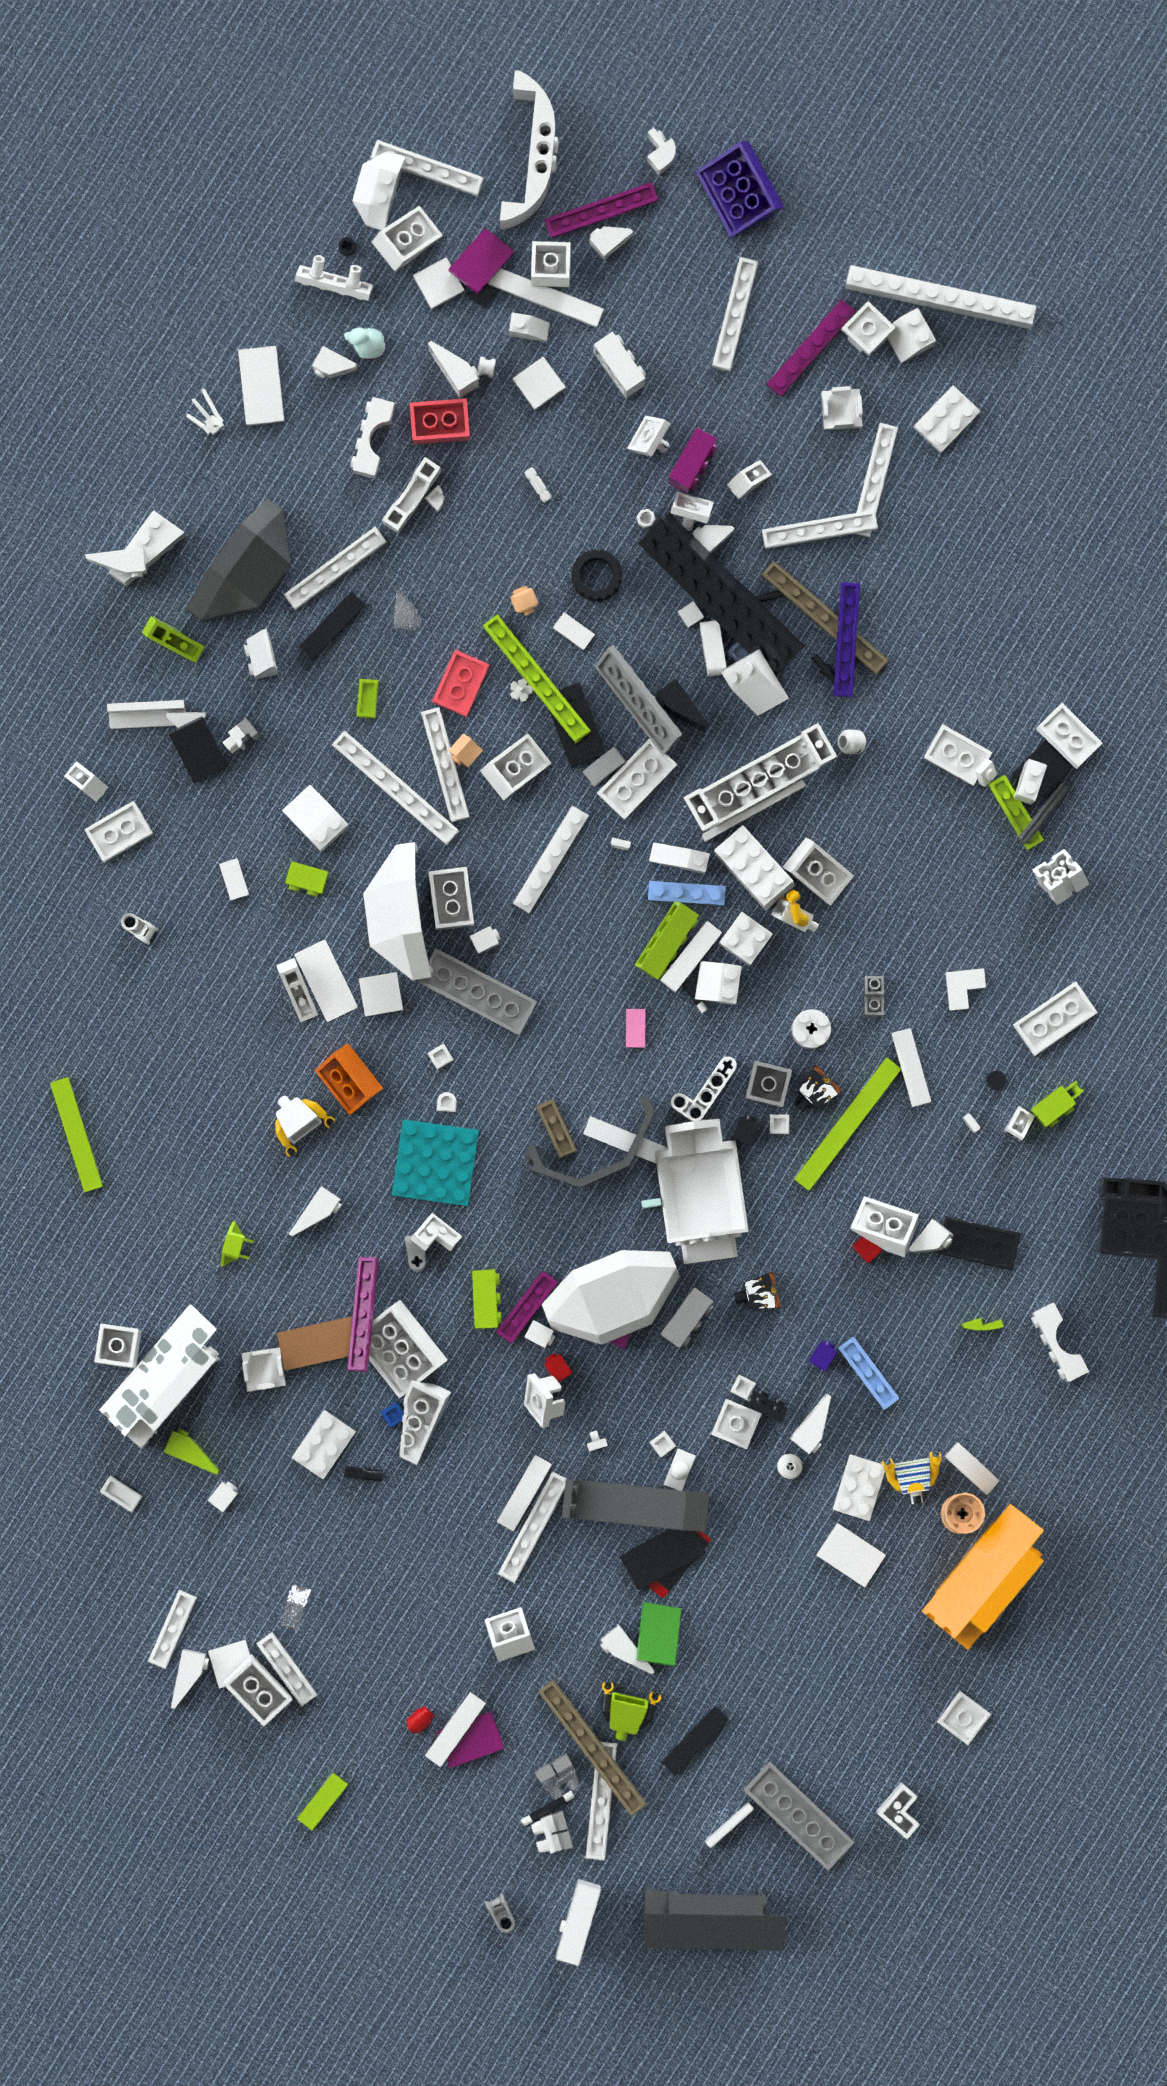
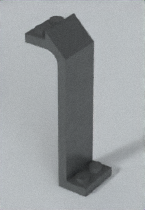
[562,1479,710,1532]

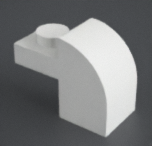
[647,128,676,176]

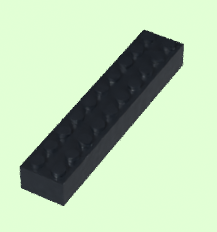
[638,512,805,676]

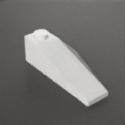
[400,1381,451,1465]

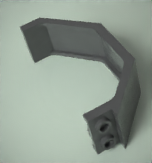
[525,1094,656,1188]

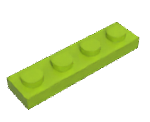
[988,775,1044,850]

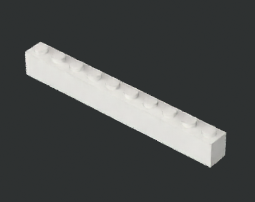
[845,265,1036,329]

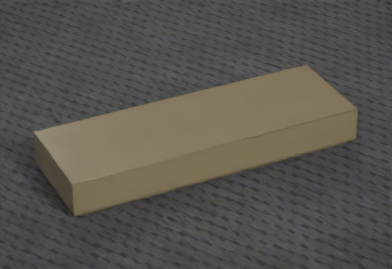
[536,1099,577,1159]

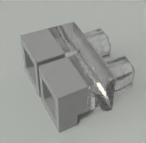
[535,1753,580,1800]

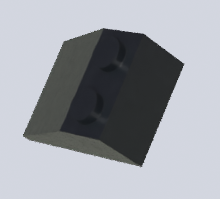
[656,679,709,733]

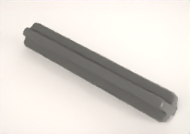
[1018,783,1069,844]

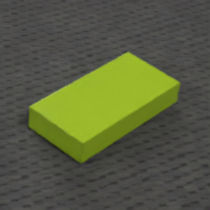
[356,679,379,719]

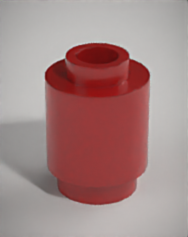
[406,1706,435,1734]

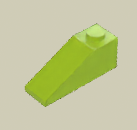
[142,616,205,663]
[164,1429,220,1475]

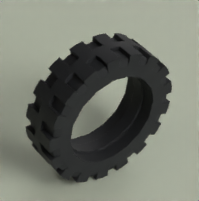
[571,549,622,602]

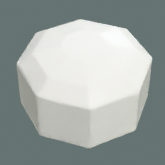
[637,509,655,529]

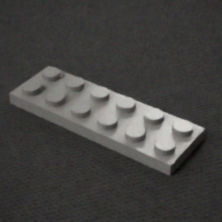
[594,645,682,755]
[418,948,537,1036]
[743,1761,855,1871]

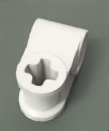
[121,913,159,945]

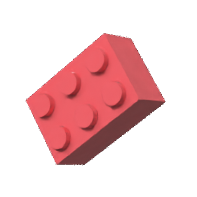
[410,398,470,445]

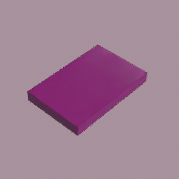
[448,228,514,295]
[437,1711,504,1768]

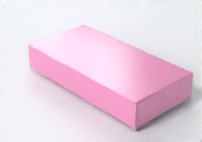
[626,1009,645,1048]

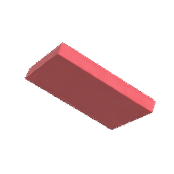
[432,650,490,717]

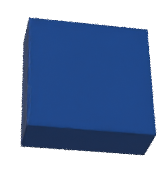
[380,1402,404,1428]

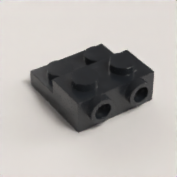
[746,1389,788,1423]

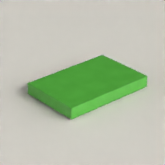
[636,1602,681,1666]

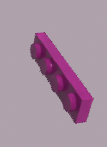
[496,1271,558,1344]

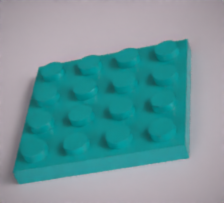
[392,1119,479,1206]

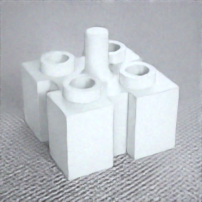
[1033,849,1089,905]

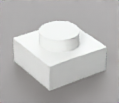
[975,759,997,787]

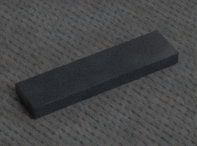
[299,592,366,660]
[661,1706,729,1776]

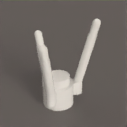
[186,389,225,435]

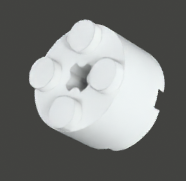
[791,1009,831,1049]

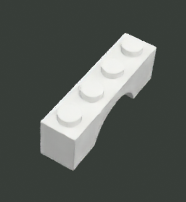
[350,397,395,479]
[382,457,441,534]
[1031,1303,1089,1382]

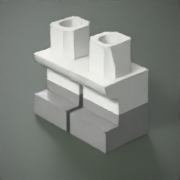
[223,718,261,754]
[531,1810,573,1853]

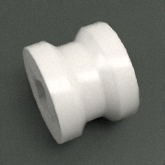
[478,357,496,378]

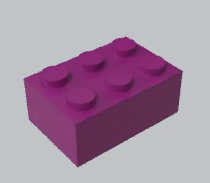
[668,427,718,495]

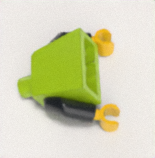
[601,1682,661,1741]

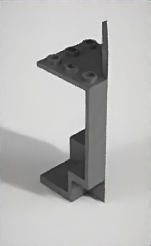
[644,1886,787,1950]

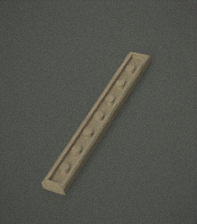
[761,561,889,675]
[538,1679,647,1816]

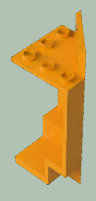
[922,1504,1044,1650]

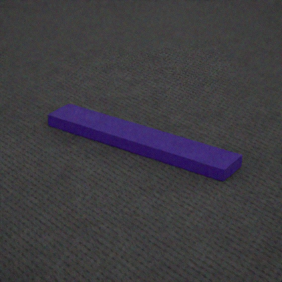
[833,582,860,698]

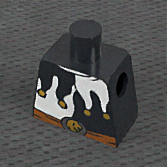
[795,1065,842,1112]
[734,1272,781,1309]

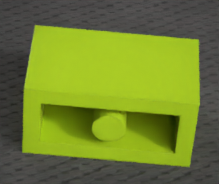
[285,861,329,897]

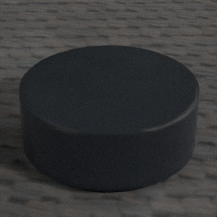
[986,1071,1006,1090]

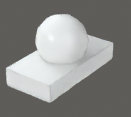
[664,1449,695,1491]

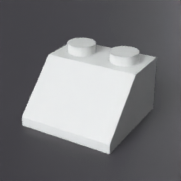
[888,308,936,363]
[695,961,742,1005]
[485,1607,535,1662]

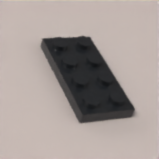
[549,682,606,767]

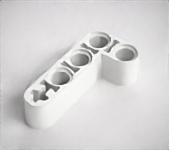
[671,1057,736,1121]

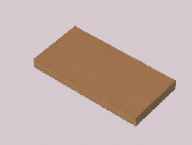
[277,1316,353,1371]

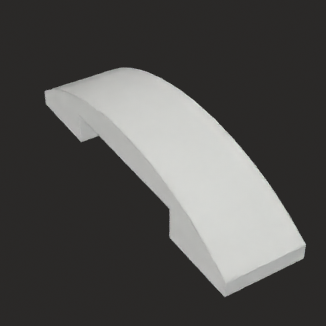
[497,1455,552,1531]

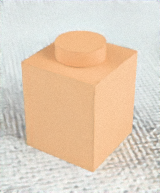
[448,734,483,767]

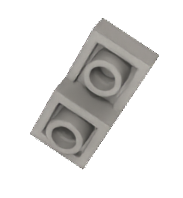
[583,747,627,786]
[864,976,884,1017]

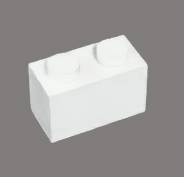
[1013,759,1047,804]

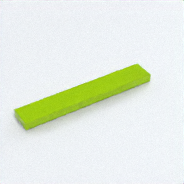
[50,1077,103,1193]

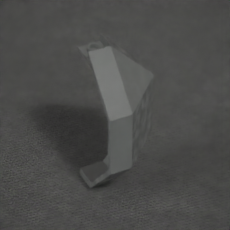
[186,498,291,623]

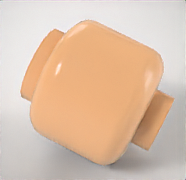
[511,586,538,616]

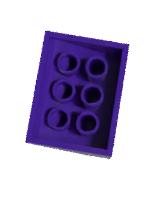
[695,142,784,238]

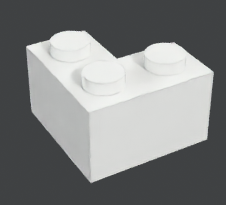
[876,1782,920,1839]

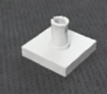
[627,416,670,457]
[670,492,714,531]

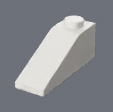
[85,548,147,578]
[649,843,710,874]
[277,958,318,1022]
[289,1186,342,1236]
[600,1625,655,1674]
[171,1649,209,1709]

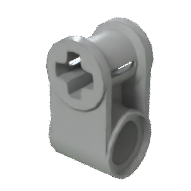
[405,1235,426,1272]
[485,1893,515,1933]

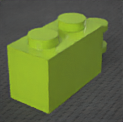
[1030,1081,1084,1128]

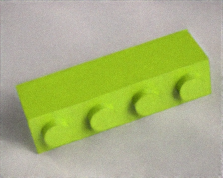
[634,901,699,980]

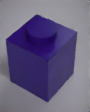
[808,1341,837,1371]

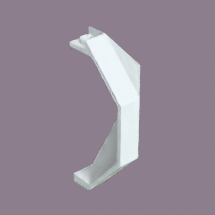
[363,842,433,982]
[542,1250,680,1345]

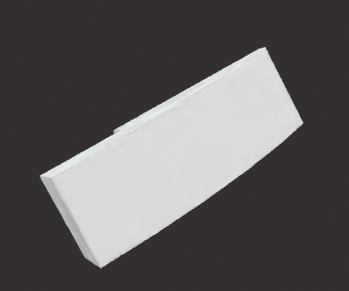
[944,1442,999,1495]

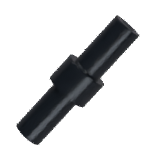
[811,653,835,684]

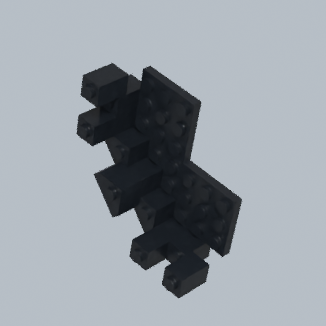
[1099,1177,1167,1319]

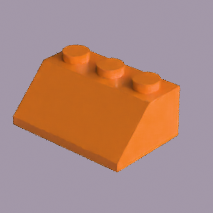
[314,1044,383,1116]

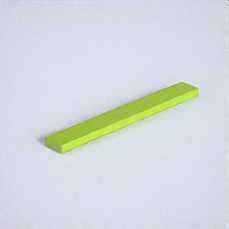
[483,614,591,743]
[794,1057,901,1191]

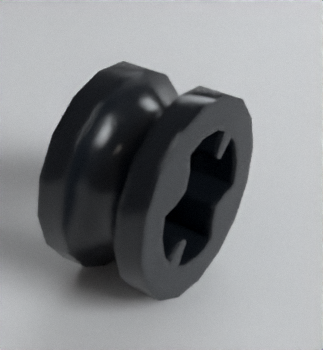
[338,237,356,256]

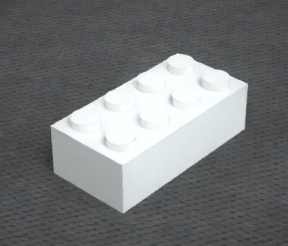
[714,825,795,911]

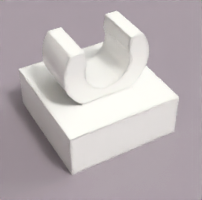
[587,1430,608,1451]

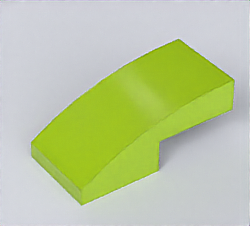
[961,1318,1004,1330]

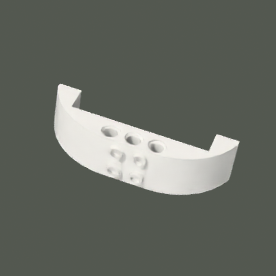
[500,70,558,230]
[684,723,837,831]

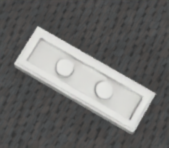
[705,1802,753,1848]

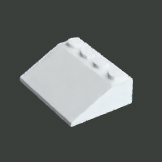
[369,1300,447,1399]

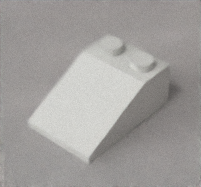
[372,206,443,272]
[428,341,480,398]
[244,629,278,679]
[721,649,788,716]
[480,734,551,801]
[282,785,349,852]
[782,838,854,906]
[851,1197,919,1257]
[790,1394,831,1454]

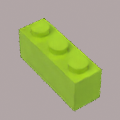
[472,1270,502,1328]

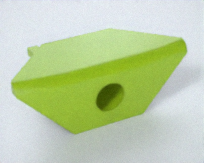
[220,1221,254,1267]

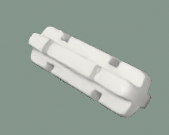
[525,467,552,503]

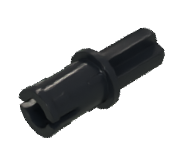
[344,1466,383,1482]

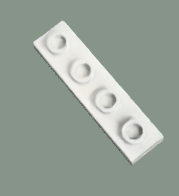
[295,255,373,301]

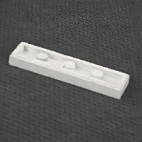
[660,921,722,992]
[892,1028,931,1107]
[148,1590,197,1669]
[257,1632,317,1707]
[425,1692,486,1767]

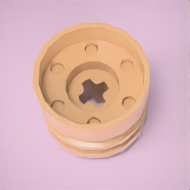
[940,1493,985,1534]

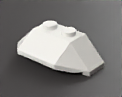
[352,152,405,230]

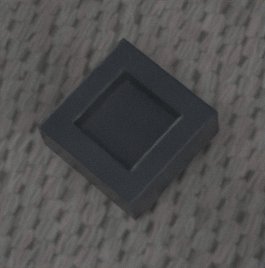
[468,286,495,309]

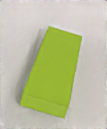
[297,1772,348,1831]

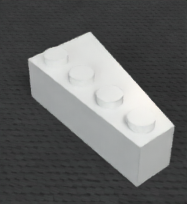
[109,510,186,587]

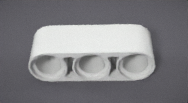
[699,620,726,677]

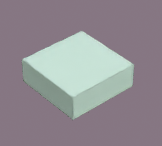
[641,1198,661,1209]

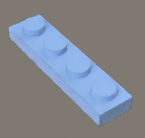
[648,881,726,906]
[838,1337,900,1410]

